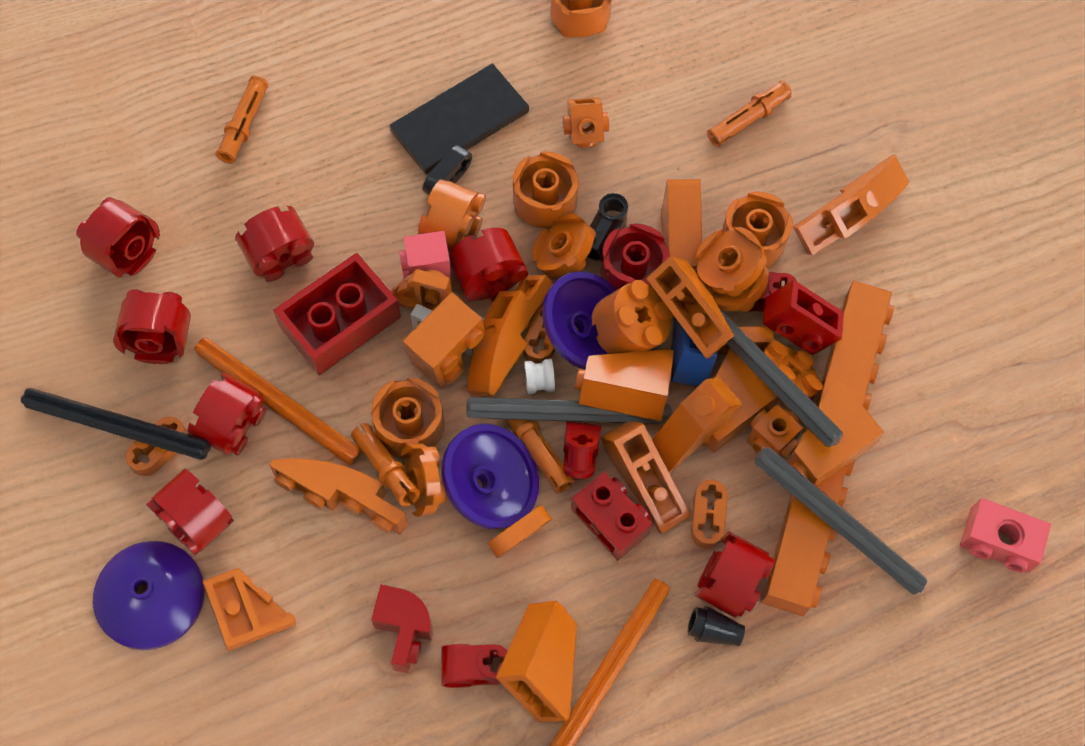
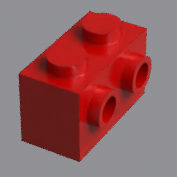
[762,280,844,355]
[571,472,652,561]

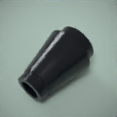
[687,606,745,647]

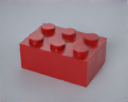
[273,253,401,375]

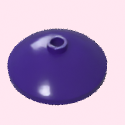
[543,272,616,370]
[441,424,539,529]
[93,541,205,650]

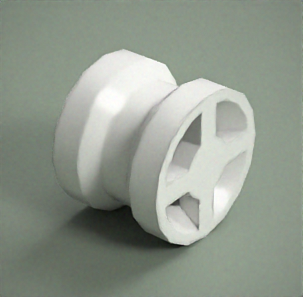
[524,359,555,395]

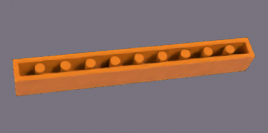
[761,280,895,617]

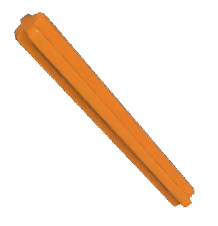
[194,337,361,465]
[550,579,670,746]

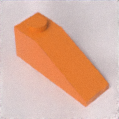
[646,256,734,358]
[652,378,743,474]
[600,421,691,534]

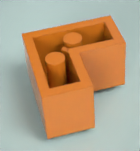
[403,292,485,389]

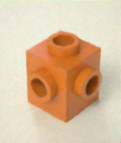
[563,97,609,148]
[747,404,803,458]

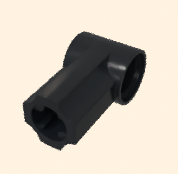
[587,193,628,262]

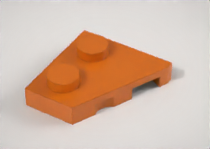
[203,568,296,651]

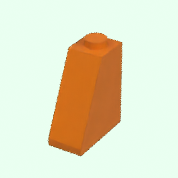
[661,179,702,274]
[574,349,674,421]
[701,349,779,453]
[788,377,885,486]
[496,601,577,722]

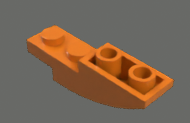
[793,155,909,255]
[467,275,553,396]
[269,458,408,535]

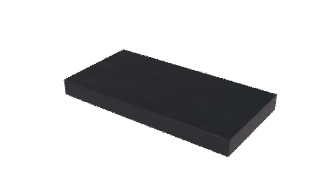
[389,63,529,175]

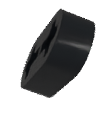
[422,145,473,195]

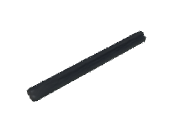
[20,388,211,460]

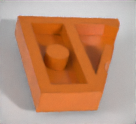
[391,269,452,311]

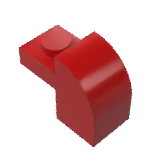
[371,584,433,673]

